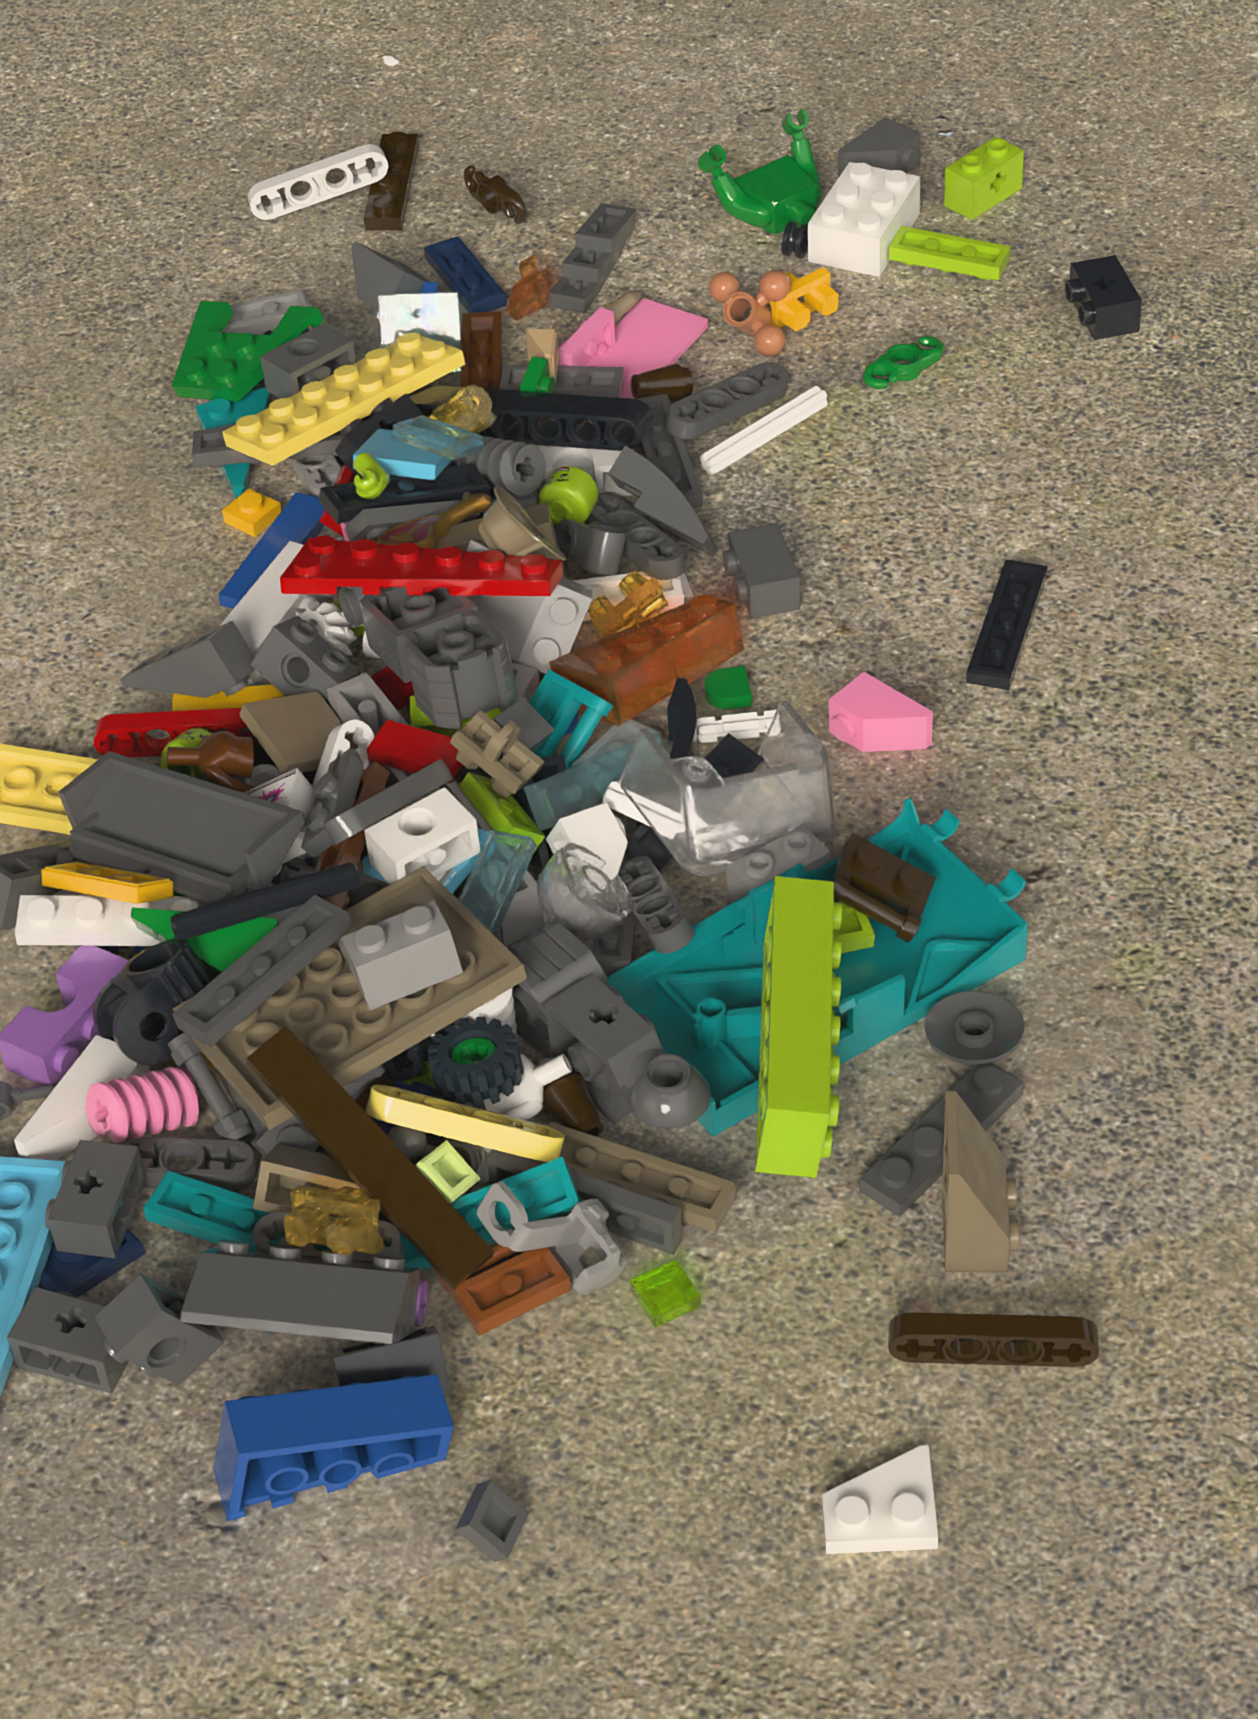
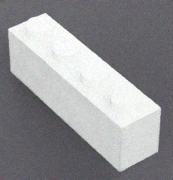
[220,541,335,686]

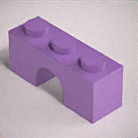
[0,945,129,1088]

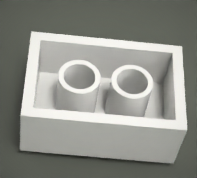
[808,162,920,277]

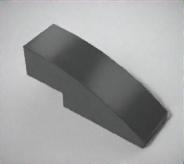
[608,445,717,557]

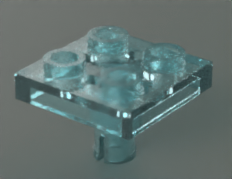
[378,292,461,373]

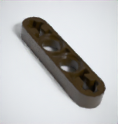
[888,1312,1099,1367]

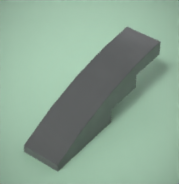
[548,203,637,313]

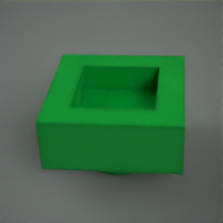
[520,356,555,393]

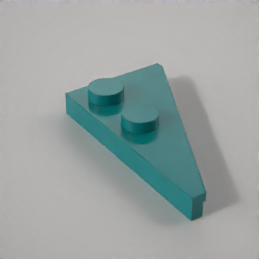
[195,387,272,499]

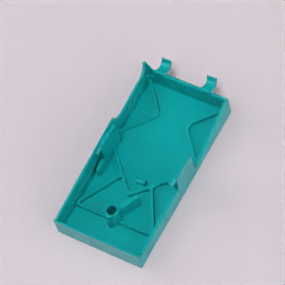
[607,798,1028,1137]

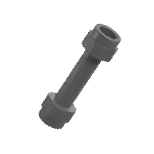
[168,1033,254,1141]

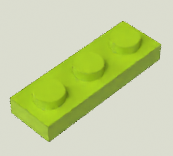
[889,226,1011,281]

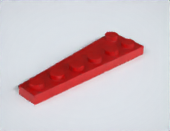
[280,535,563,596]

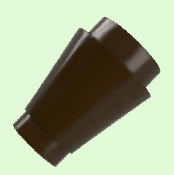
[630,363,693,403]
[542,1071,604,1137]

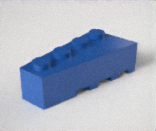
[213,1374,454,1522]

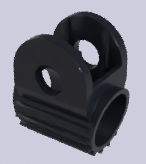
[93,939,213,1065]

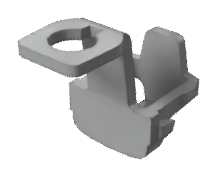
[477,1182,628,1295]

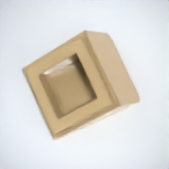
[526,329,559,383]

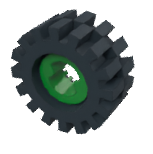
[428,1017,524,1108]

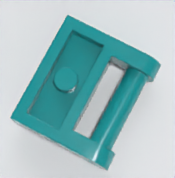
[529,669,613,776]

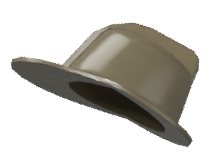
[478,485,566,561]

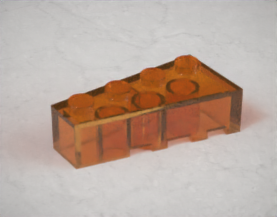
[549,594,745,726]

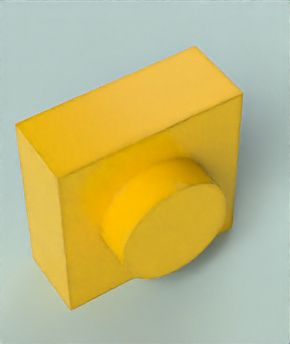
[222,488,281,537]

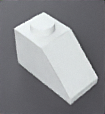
[546,802,628,919]

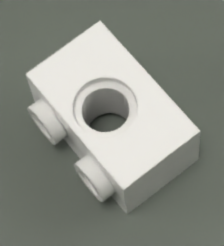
[364,787,480,884]

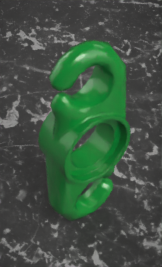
[862,336,945,389]

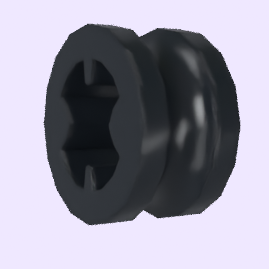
[781,221,808,259]

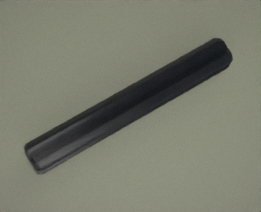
[170,862,361,941]

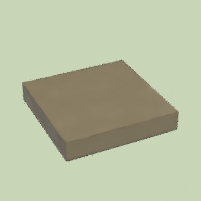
[239,691,358,774]

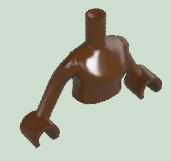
[167,731,263,793]

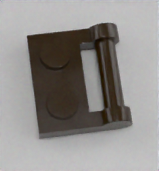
[830,833,936,943]

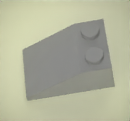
[466,538,593,675]

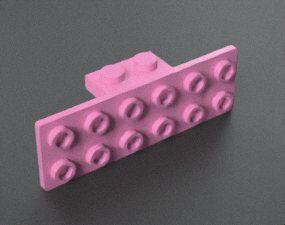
[552,298,708,425]

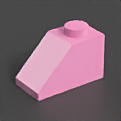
[829,672,933,752]

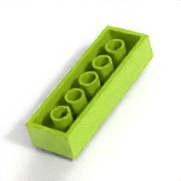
[755,876,842,1178]

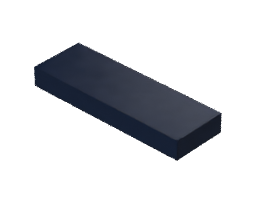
[424,236,507,313]

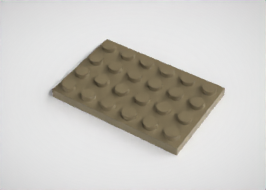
[172,866,527,1130]

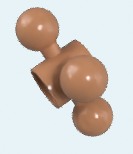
[709,270,791,357]

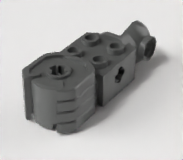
[338,587,517,729]
[508,922,711,1129]

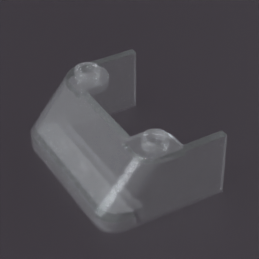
[618,701,836,876]

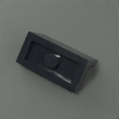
[331,1326,451,1397]

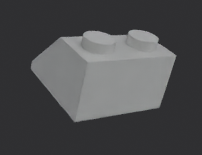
[338,900,463,1010]

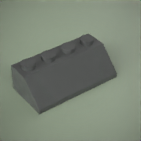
[180,1240,420,1344]

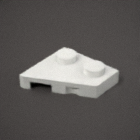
[822,1445,938,1554]

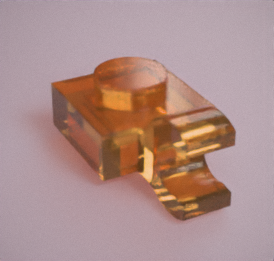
[507,255,553,321]

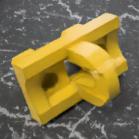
[769,267,839,332]

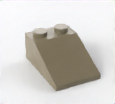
[942,1091,1019,1272]

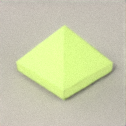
[415,1140,481,1204]

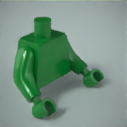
[698,109,821,234]

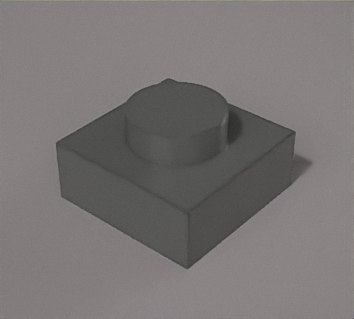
[455,1480,529,1562]

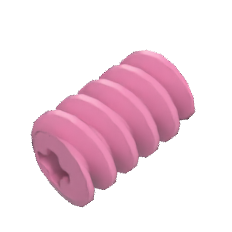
[86,1066,199,1143]

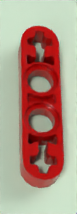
[93,708,253,758]

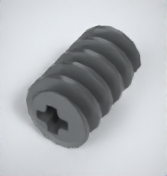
[455,435,546,496]

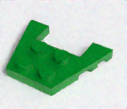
[171,301,324,402]

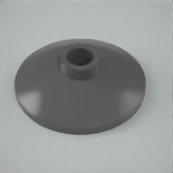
[925,991,1024,1064]

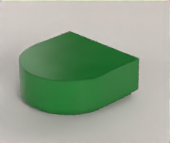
[704,666,752,710]

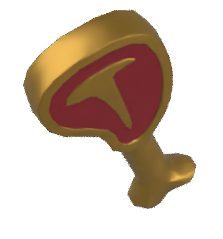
[377,492,492,549]

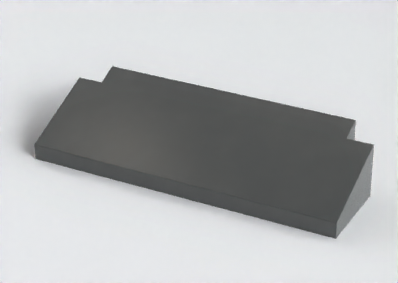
[58,751,305,904]

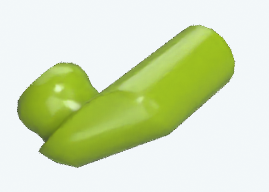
[353,453,390,499]

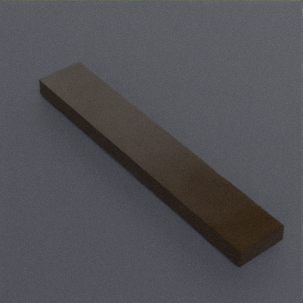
[246,1026,494,1290]

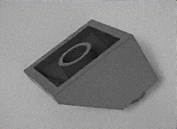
[351,241,451,324]

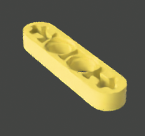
[365,1085,565,1162]

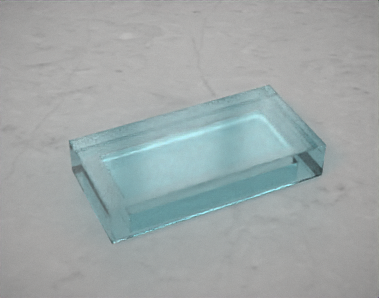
[393,415,483,460]

